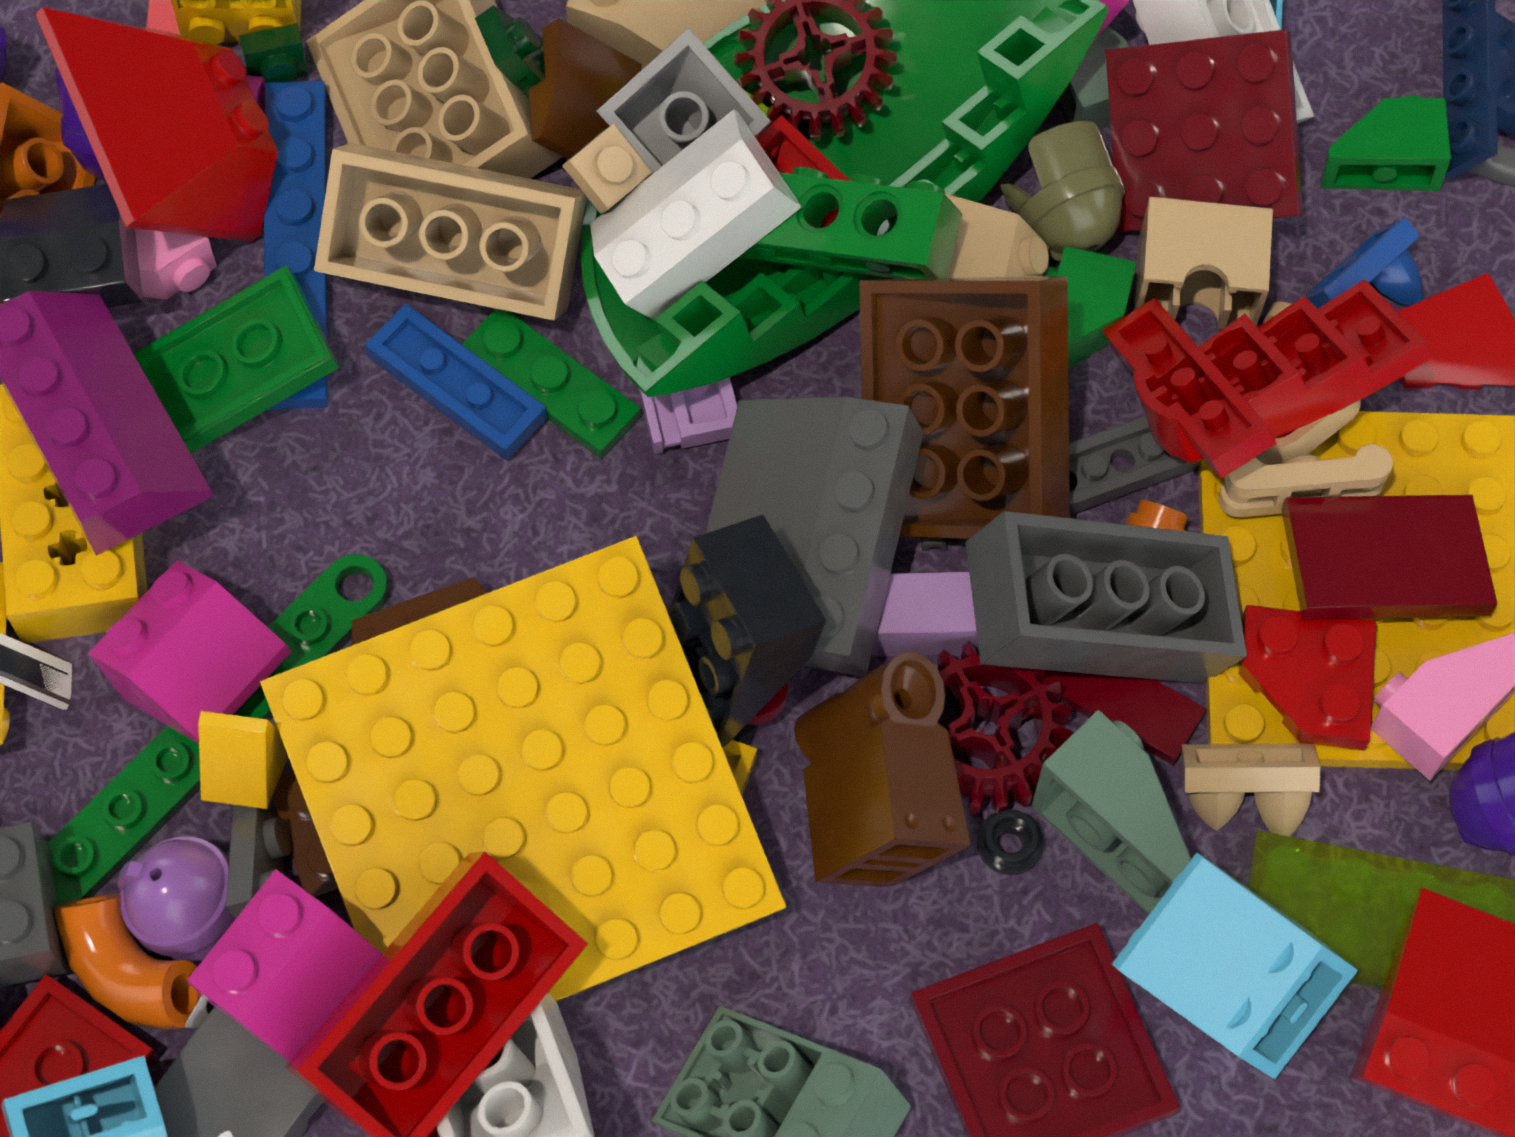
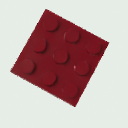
[1105,29,1303,232]
[909,922,1181,1137]

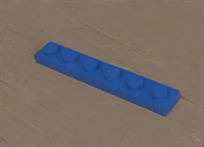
[264,81,328,410]

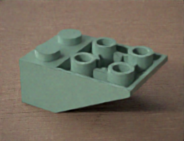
[652,1006,911,1137]

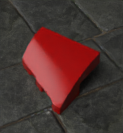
[1397,273,1515,390]

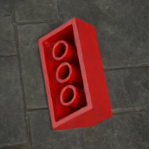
[285,851,588,1137]

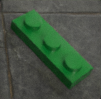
[462,309,641,460]

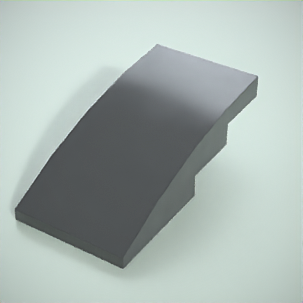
[154,1007,324,1137]

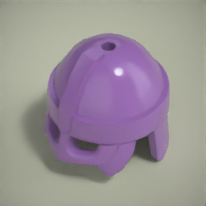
[117,836,235,967]

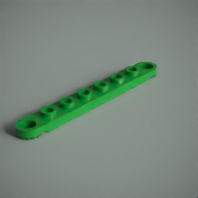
[47,554,388,905]

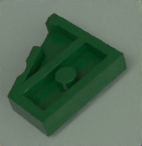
[475,5,546,100]

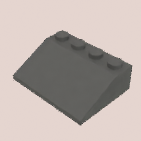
[706,397,924,676]

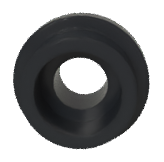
[977,809,1044,875]

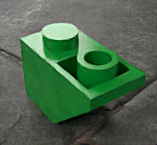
[1044,246,1136,368]

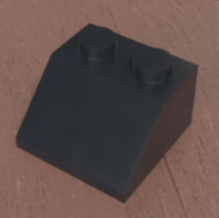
[0,184,143,308]

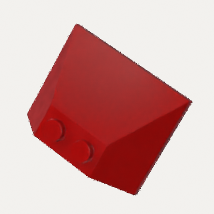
[35,7,278,242]

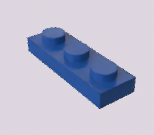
[364,303,547,461]

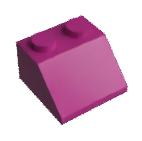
[88,561,291,744]
[187,869,382,1062]

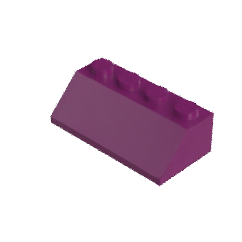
[0,291,213,556]

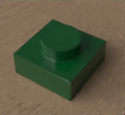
[239,23,309,83]

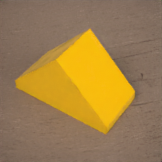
[198,711,288,809]

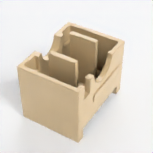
[1134,197,1273,329]

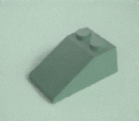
[1031,710,1191,915]

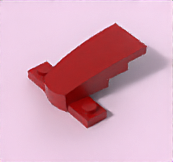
[1102,279,1433,478]

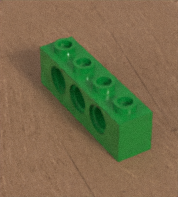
[739,167,962,279]

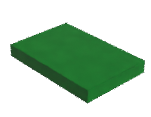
[133,265,340,454]

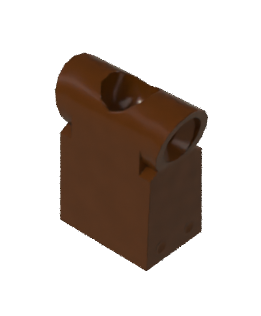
[794,651,971,887]

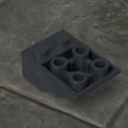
[668,514,826,747]

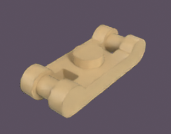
[1218,444,1393,517]

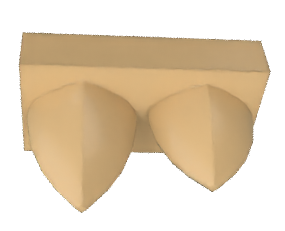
[1182,744,1320,842]

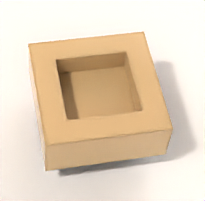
[562,124,652,214]

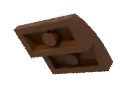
[528,18,642,160]

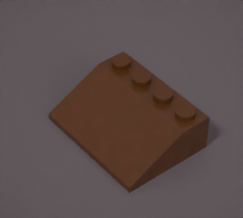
[859,277,1070,539]

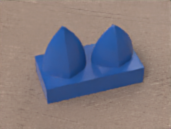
[1305,217,1424,309]

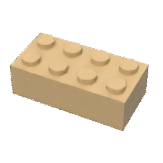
[314,143,587,320]

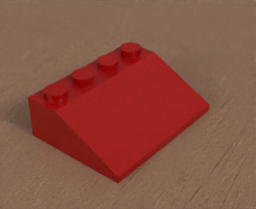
[1349,887,1515,1137]

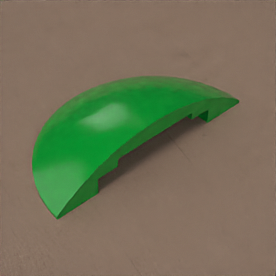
[581,0,1108,397]

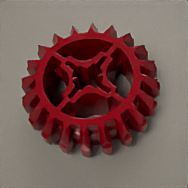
[734,0,897,141]
[937,641,1073,816]

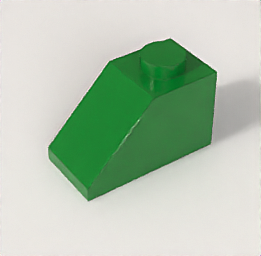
[1320,95,1451,191]

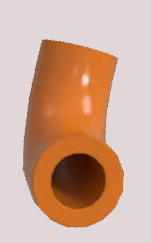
[53,894,201,1029]

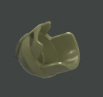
[1000,121,1125,261]

